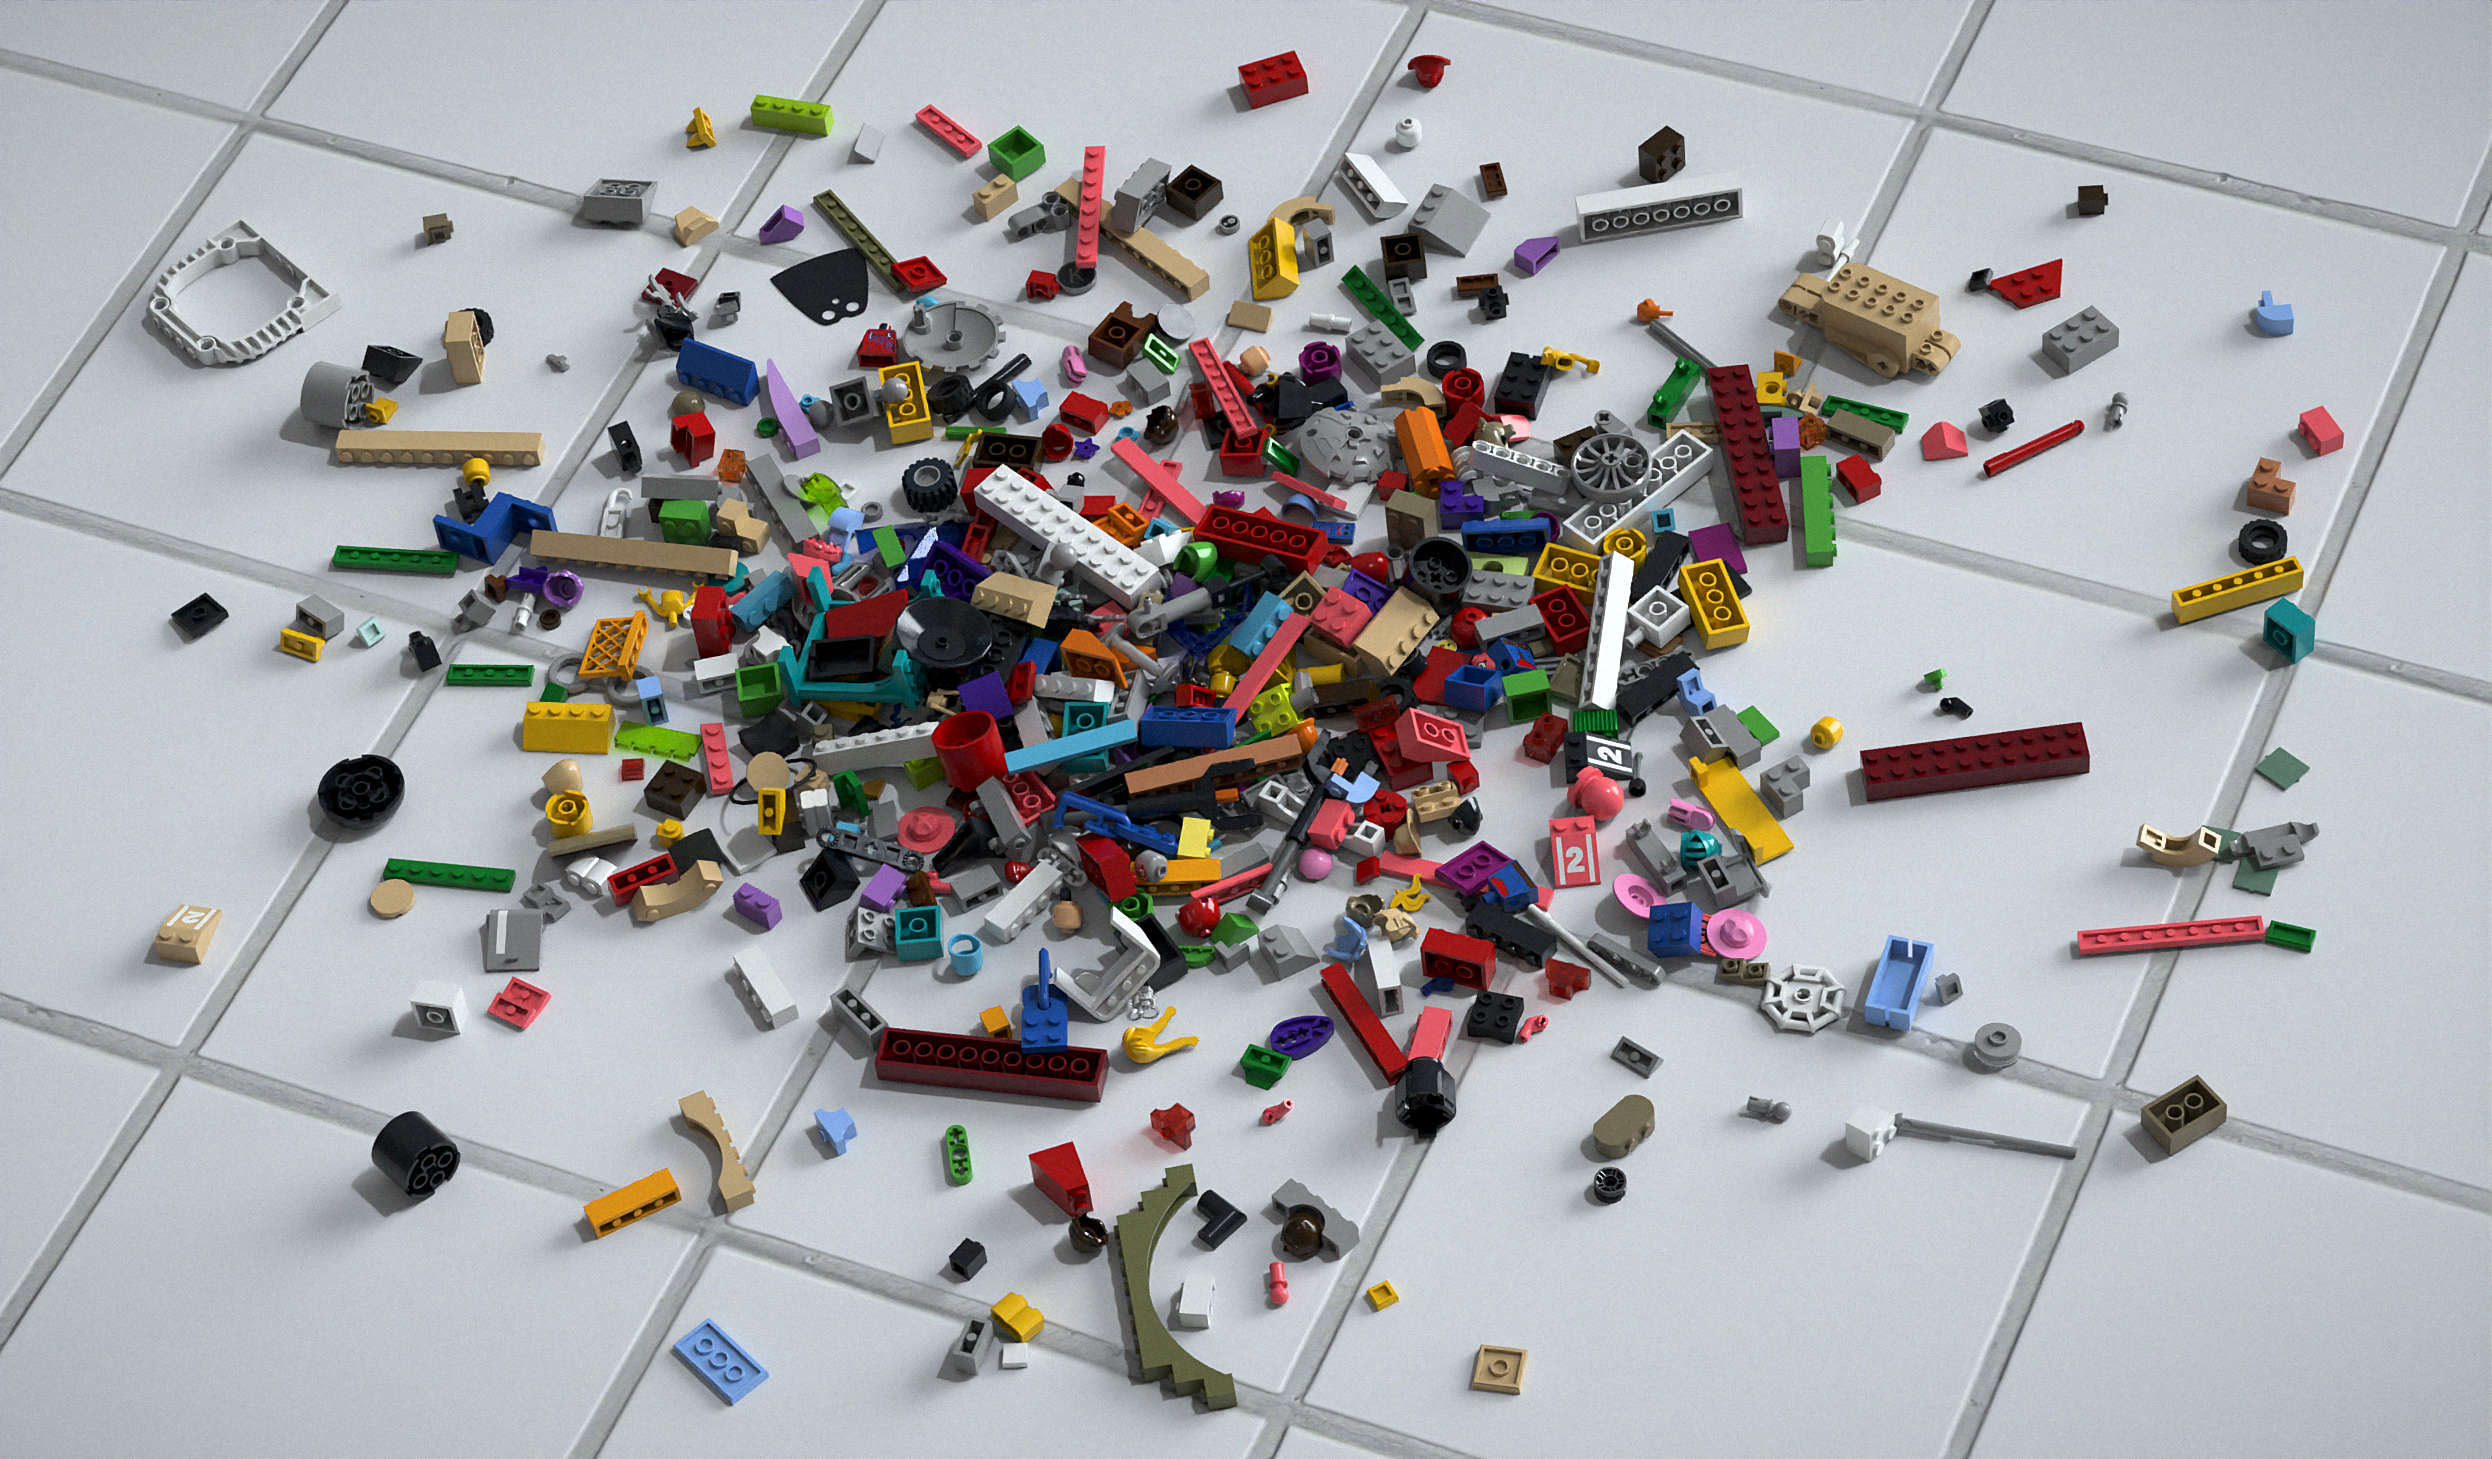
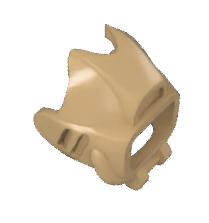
[1372,908,1421,944]

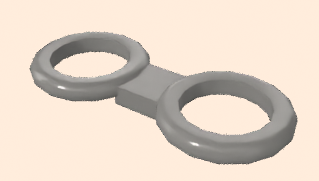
[547,653,655,706]

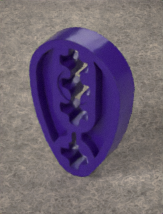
[1270,1015,1335,1061]

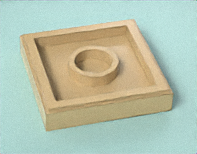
[1472,1344,1528,1394]

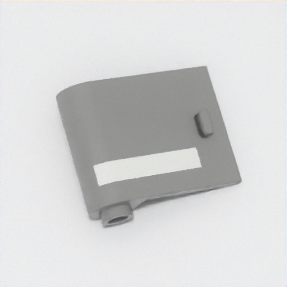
[486,909,547,971]

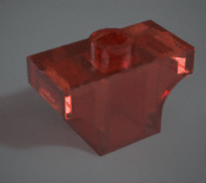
[1189,381,1216,420]
[1545,957,1592,1001]
[1150,1103,1196,1151]

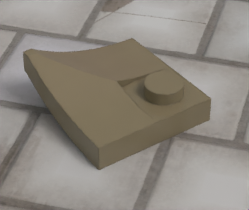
[1549,653,1585,705]

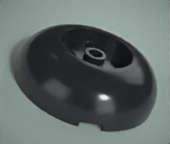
[318,754,405,830]

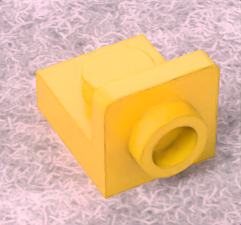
[365,397,399,424]

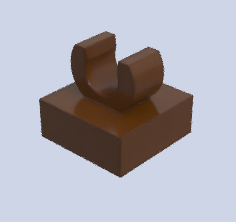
[484,574,509,603]

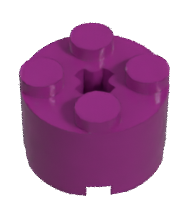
[1298,341,1342,387]

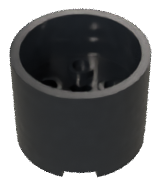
[1399,536,1473,618]
[371,1111,461,1199]

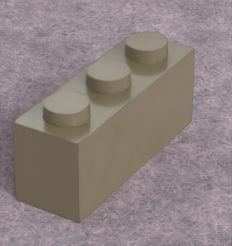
[1826,408,1895,461]

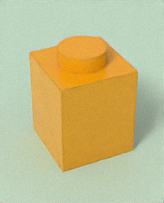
[979,1005,1013,1040]

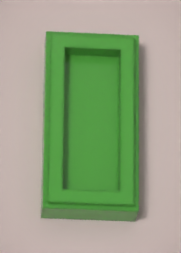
[872,524,907,571]
[1737,705,1780,747]

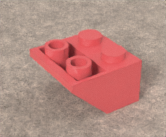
[787,552,834,606]

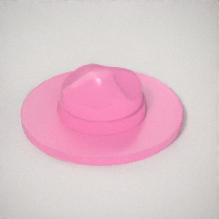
[1612,874,1667,921]
[1706,909,1767,961]

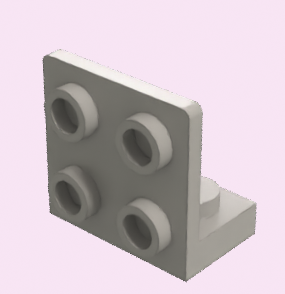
[847,907,898,959]

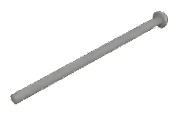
[1894,1113,2077,1157]

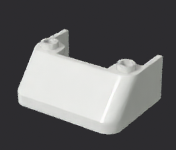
[1053,906,1160,1021]

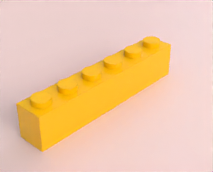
[2171,556,2304,624]

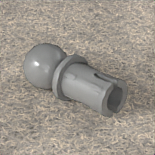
[2109,392,2129,428]
[1747,1096,1792,1120]

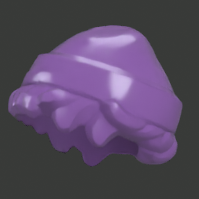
[542,569,584,609]

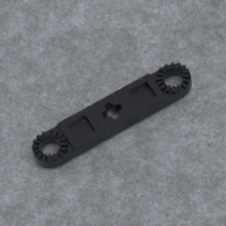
[816,825,925,874]

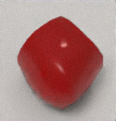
[1351,551,1389,585]

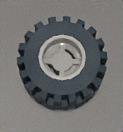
[902,457,958,513]

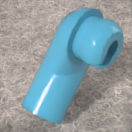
[830,553,852,578]

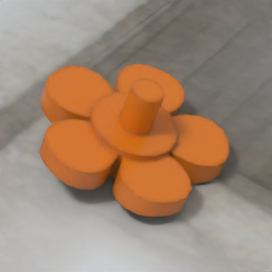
[1109,400,1133,417]

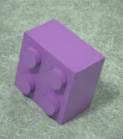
[1768,417,1801,478]

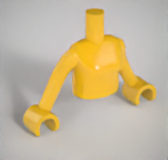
[1541,346,1601,374]
[637,579,706,628]

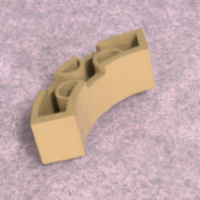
[631,860,724,922]

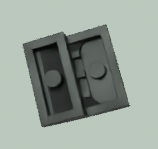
[667,828,726,875]

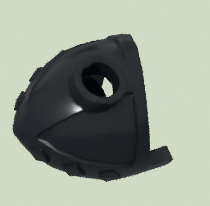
[1447,797,1483,836]

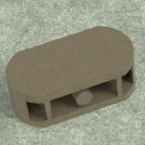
[1593,1094,1655,1159]

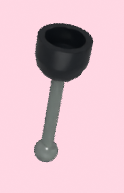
[1628,752,1646,797]

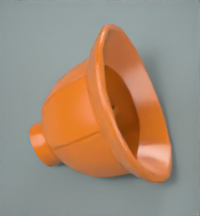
[1284,717,1318,756]

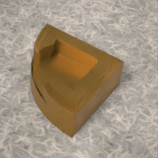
[862,779,886,800]

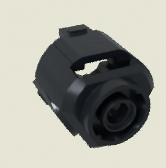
[1395,1056,1456,1138]

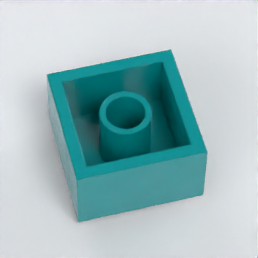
[2263,597,2316,664]
[895,905,944,961]

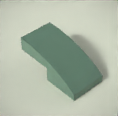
[1760,406,1804,431]

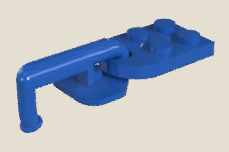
[1051,792,1180,855]
[1021,948,1068,1054]

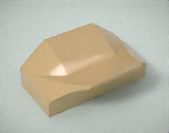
[675,206,719,247]

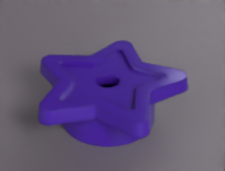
[1074,438,1100,459]

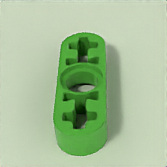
[945,1125,973,1185]

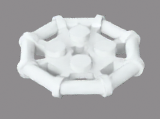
[1761,963,1846,1033]

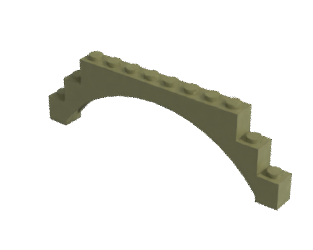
[1113,1164,1238,1411]

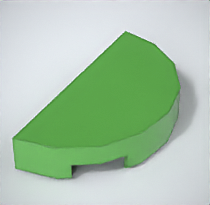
[1499,510,1542,520]
[1177,945,1216,968]

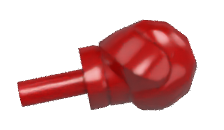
[1004,861,1035,884]

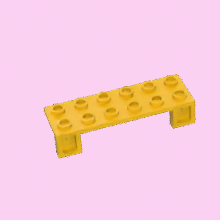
[1688,756,1794,866]

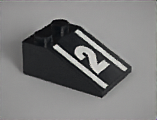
[1564,731,1633,784]

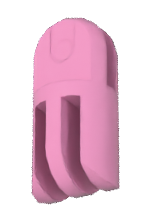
[1062,345,1087,387]
[1667,798,1715,831]

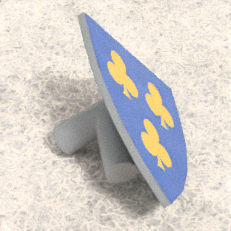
[1182,648,1211,682]

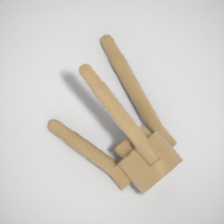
[926,688,960,716]

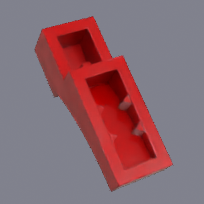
[961,508,999,564]

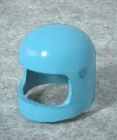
[948,933,983,976]

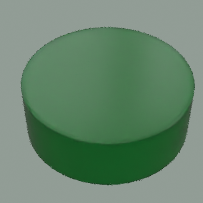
[757,418,779,438]

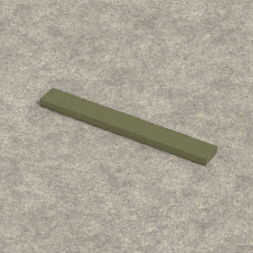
[813,189,907,293]

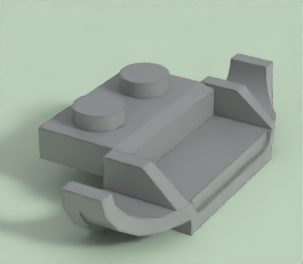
[2229,822,2320,870]

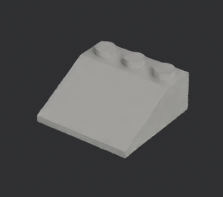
[584,178,658,224]
[1408,183,1491,257]

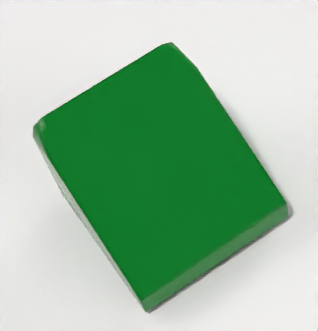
[539,681,568,703]

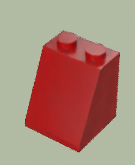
[1028,1141,1094,1218]

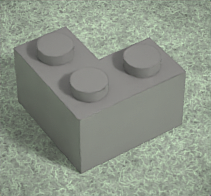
[1760,755,1810,819]

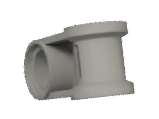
[1594,410,1633,449]

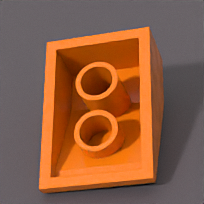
[1060,628,1128,689]

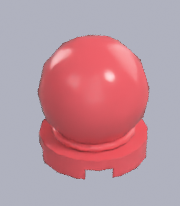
[1567,766,1625,821]

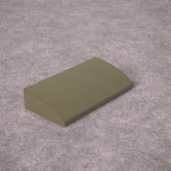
[547,823,638,859]

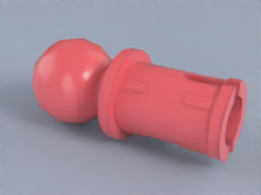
[1269,1262,1289,1305]

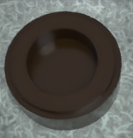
[539,609,562,630]

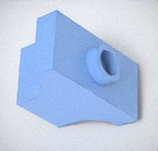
[1011,378,1049,422]
[814,1107,857,1156]

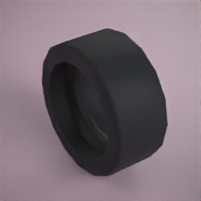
[1427,341,1467,380]
[975,380,1017,422]

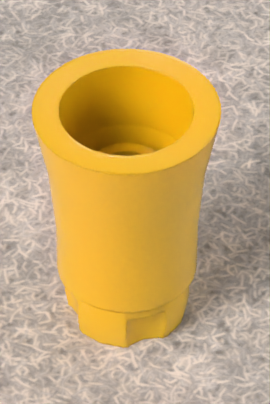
[1297,663,1346,686]

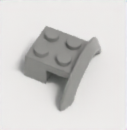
[1697,827,1772,910]

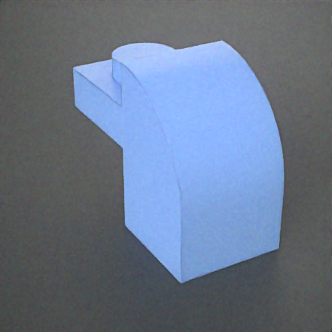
[2256,290,2294,335]
[826,507,865,553]
[1676,668,1717,717]
[1324,771,1380,810]

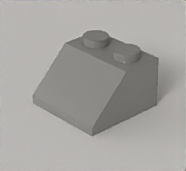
[1257,924,1320,981]

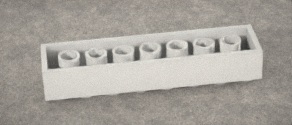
[1575,171,1743,243]
[1562,429,1714,557]

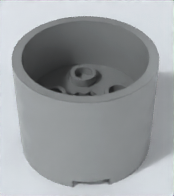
[300,361,374,430]

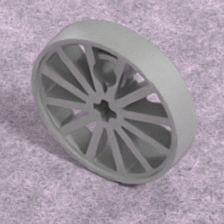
[1571,433,1652,503]

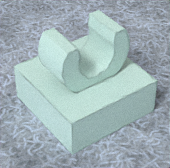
[355,616,385,647]

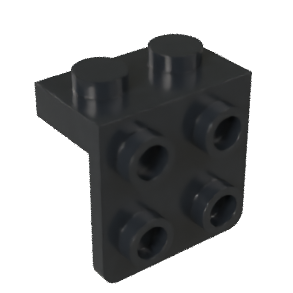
[1323,729,1381,782]

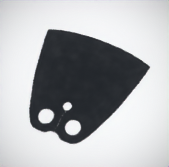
[770,248,869,325]

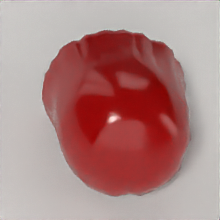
[1042,423,1074,461]

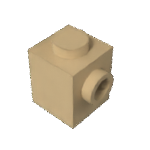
[794,764,831,794]

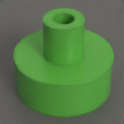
[1923,668,1947,690]

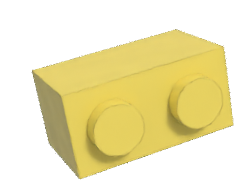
[1177,817,1214,860]

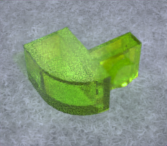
[800,472,849,519]

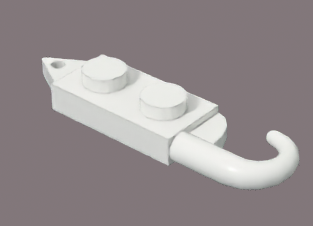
[600,488,633,538]

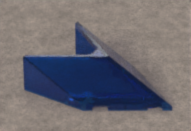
[854,520,974,592]
[1164,583,1256,662]

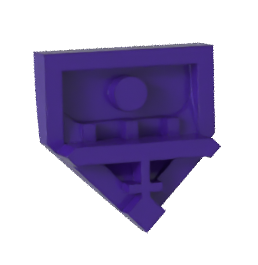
[505,566,553,595]

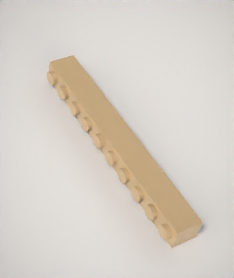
[1054,177,1210,302]
[335,430,545,465]
[530,529,738,580]

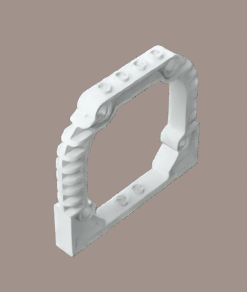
[150,214,343,366]

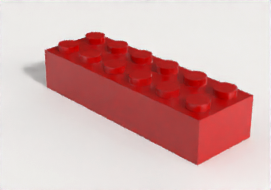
[1192,504,1329,577]

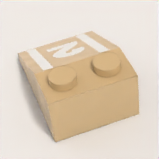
[154,904,223,964]

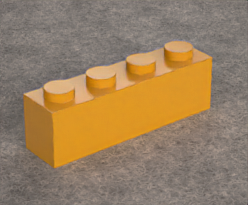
[1130,858,1222,896]
[583,1168,682,1239]

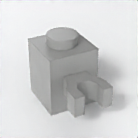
[1045,484,1084,515]
[455,589,496,632]

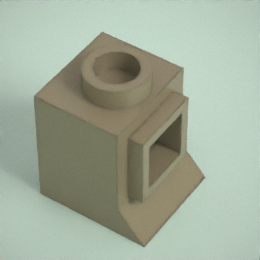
[423,213,454,246]

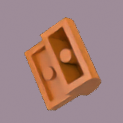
[1092,501,1150,550]

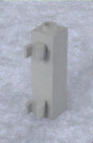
[641,473,723,501]
[969,776,1033,855]
[1626,818,1687,897]

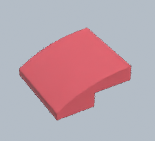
[487,976,552,1029]

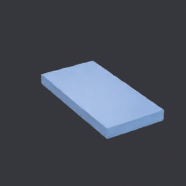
[673,1318,769,1405]

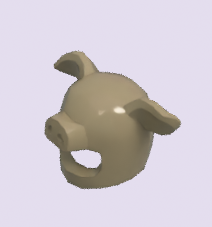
[1474,417,1516,450]

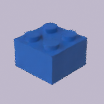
[1017,637,1063,699]
[1444,664,1503,712]
[1647,902,1703,958]

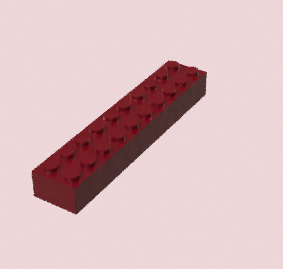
[1705,364,1789,545]
[1860,722,2090,802]
[874,1027,1110,1103]

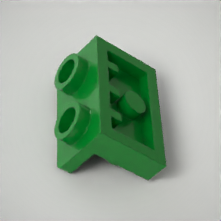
[832,769,870,818]

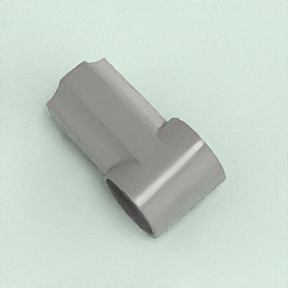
[1385,544,1406,590]
[1290,671,1319,713]

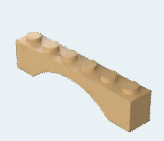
[678,1090,756,1213]

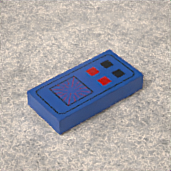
[1312,521,1356,544]

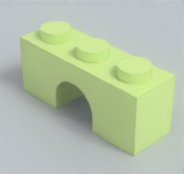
[1467,551,1529,576]

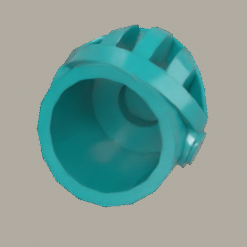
[1680,830,1722,871]

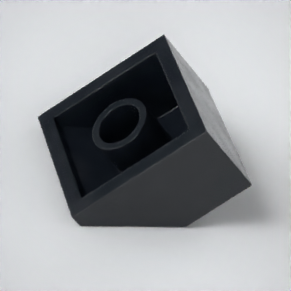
[362,345,423,384]
[800,849,861,912]

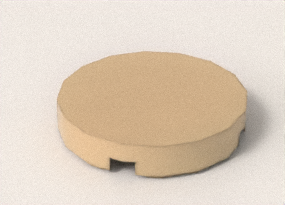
[746,752,790,793]
[370,879,415,918]

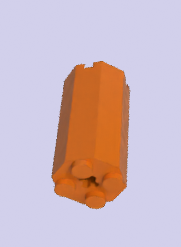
[1393,406,1456,499]

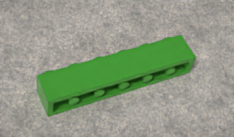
[1800,455,1837,567]

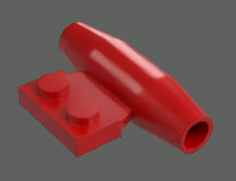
[996,660,1037,730]

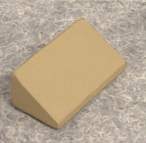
[1228,300,1274,333]

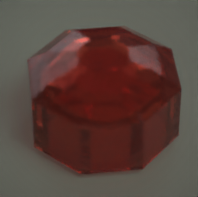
[858,576,879,596]

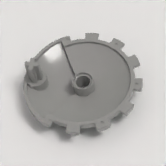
[903,301,1006,375]
[1299,406,1403,485]

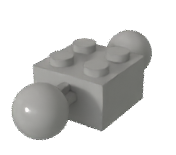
[808,376,908,428]
[1027,541,1077,591]

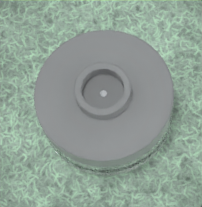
[1974,1023,2022,1069]

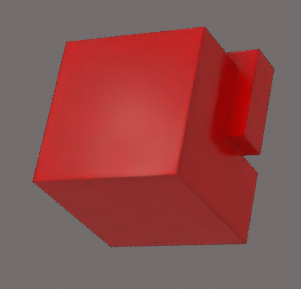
[670,411,716,468]
[960,468,997,517]

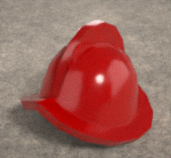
[1408,55,1451,89]

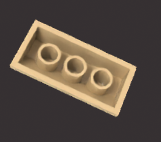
[970,571,1058,629]
[1352,586,1439,677]

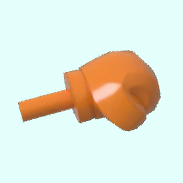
[1637,299,1673,322]

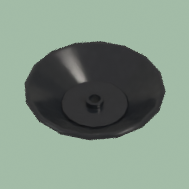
[894,596,993,669]

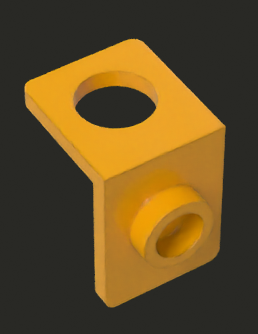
[1774,350,1802,376]

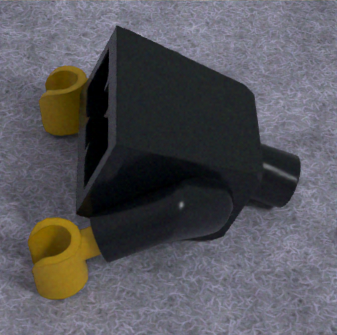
[1264,373,1323,438]

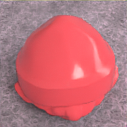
[803,538,843,568]

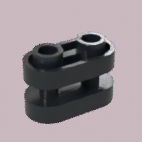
[453,482,489,523]

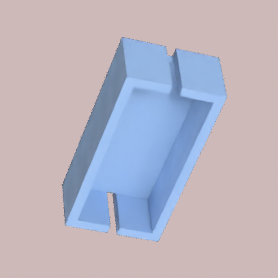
[1865,935,1934,1032]

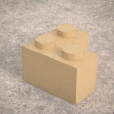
[716,498,771,554]

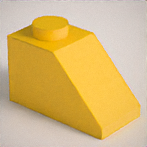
[758,788,785,835]

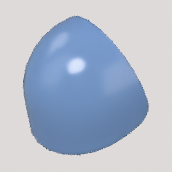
[1281,493,1319,521]

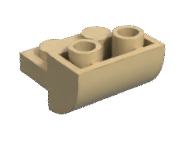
[1410,781,1462,823]

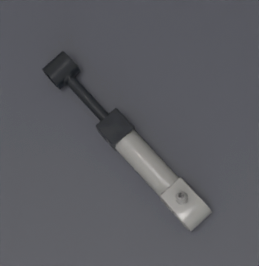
[1126,554,1289,639]

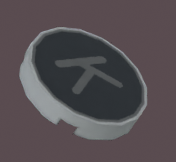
[1056,261,1097,294]

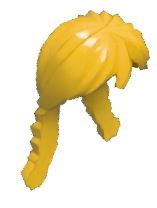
[1121,1006,1199,1063]

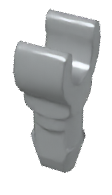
[546,354,570,372]

